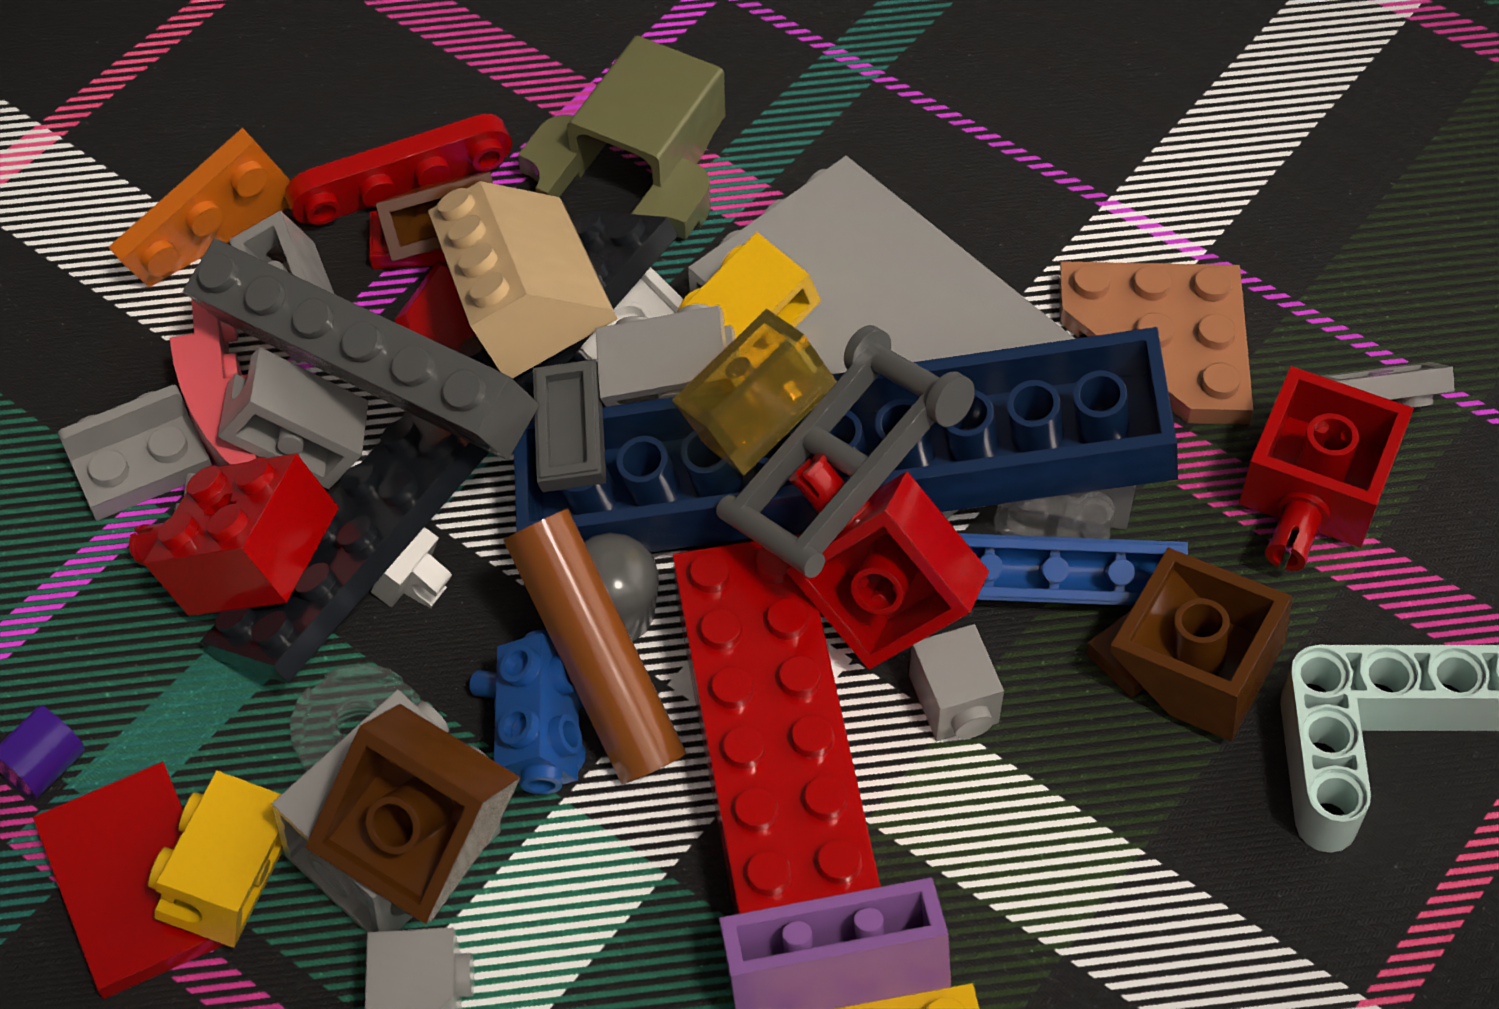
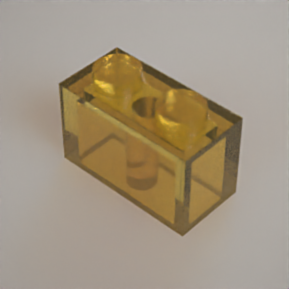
[672,308,837,475]

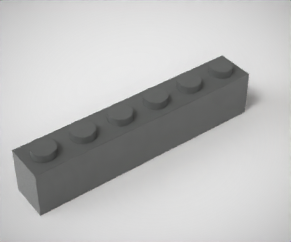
[182,238,540,461]

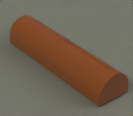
[503,509,686,784]

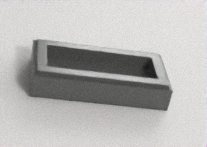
[533,359,606,492]

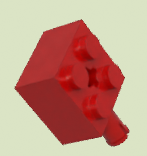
[1239,366,1414,571]
[785,452,989,670]
[129,453,339,616]

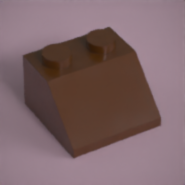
[1110,547,1293,741]
[305,704,520,924]

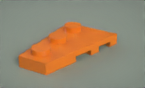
[109,127,291,287]

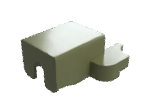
[518,36,725,240]

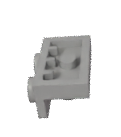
[58,385,212,521]

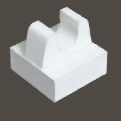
[371,527,452,608]

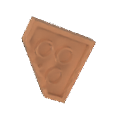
[1058,261,1253,425]

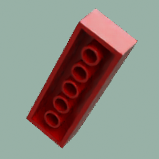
[672,534,881,915]

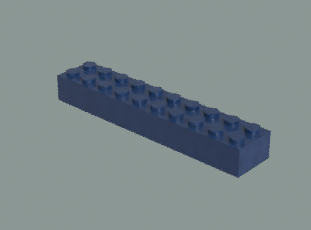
[514,327,1178,552]

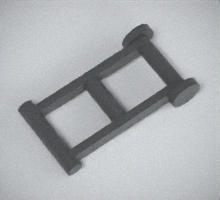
[716,325,975,578]

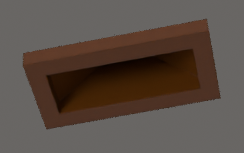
[374,172,493,261]

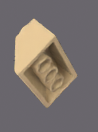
[428,181,618,379]

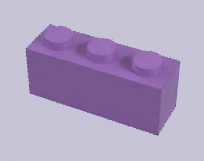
[719,877,951,1009]

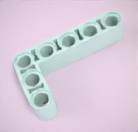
[1280,645,1499,853]

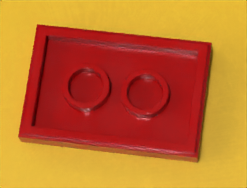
[33,761,225,1000]

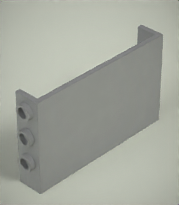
[688,156,1075,519]

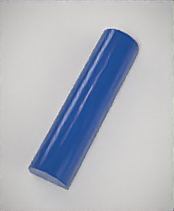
[959,533,1188,606]

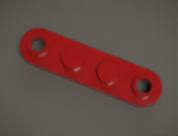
[285,114,512,225]

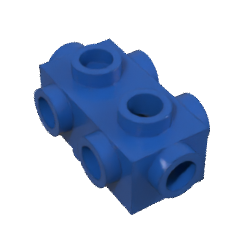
[469,630,586,794]

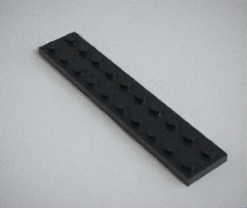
[200,211,678,683]

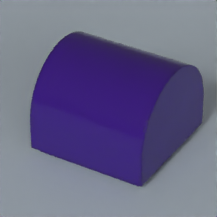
[0,705,85,801]

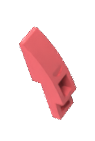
[170,299,259,467]

